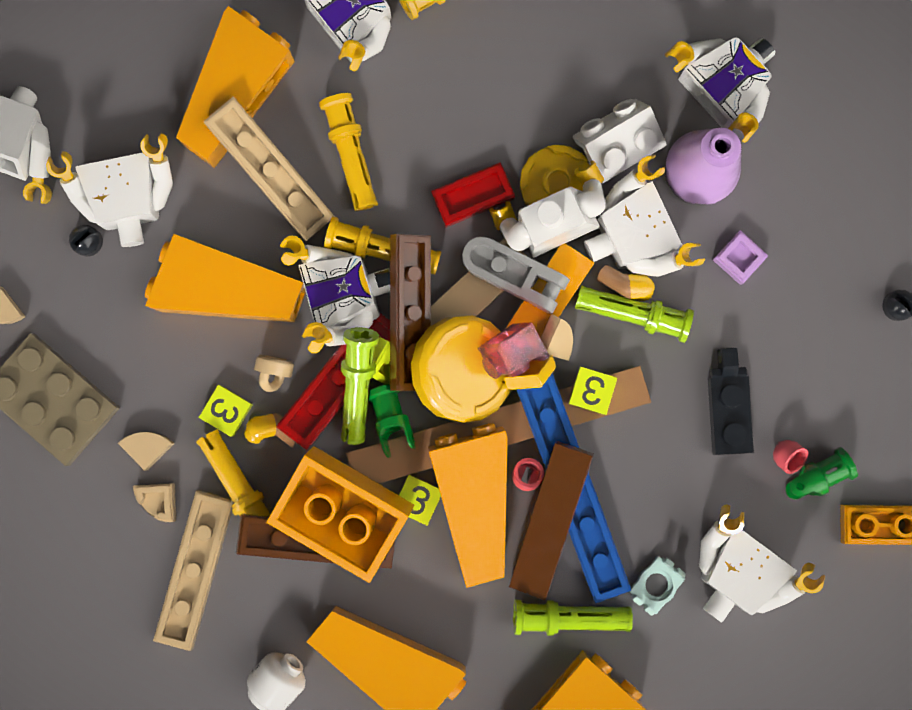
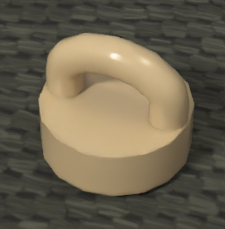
[254,355,294,392]

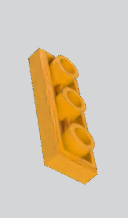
[503,244,595,357]
[840,505,912,545]

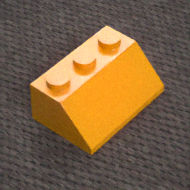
[266,446,414,583]

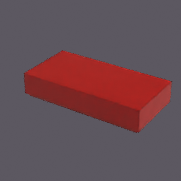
[431,162,515,228]

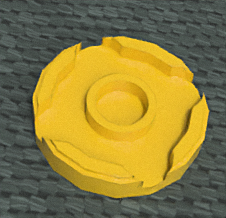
[519,145,590,206]

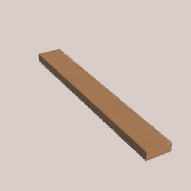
[346,366,651,484]

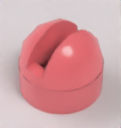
[773,440,808,474]
[512,458,544,491]

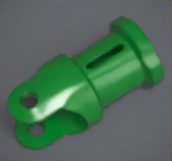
[368,385,415,458]
[785,447,858,500]

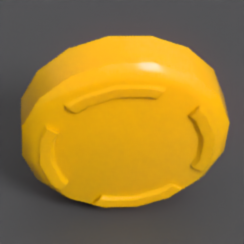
[411,315,514,423]

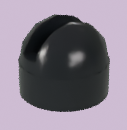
[69,225,103,257]
[882,290,912,321]

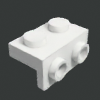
[573,99,667,183]

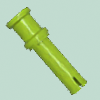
[575,285,694,343]
[341,327,379,445]
[513,599,633,636]

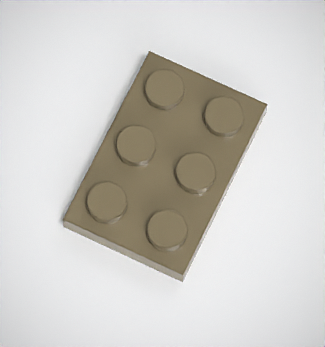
[0,333,120,466]

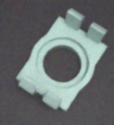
[629,556,686,616]

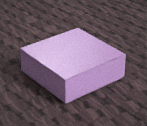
[713,230,768,285]

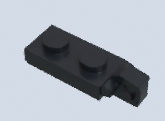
[708,348,754,455]

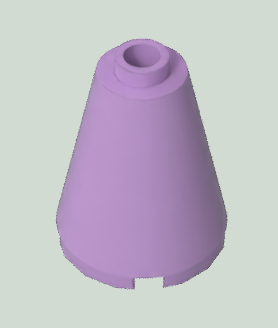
[665,128,741,205]

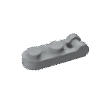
[462,237,570,314]

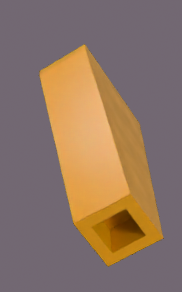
[176,6,295,168]
[145,234,306,322]
[428,423,507,588]
[306,606,467,710]
[531,650,646,710]

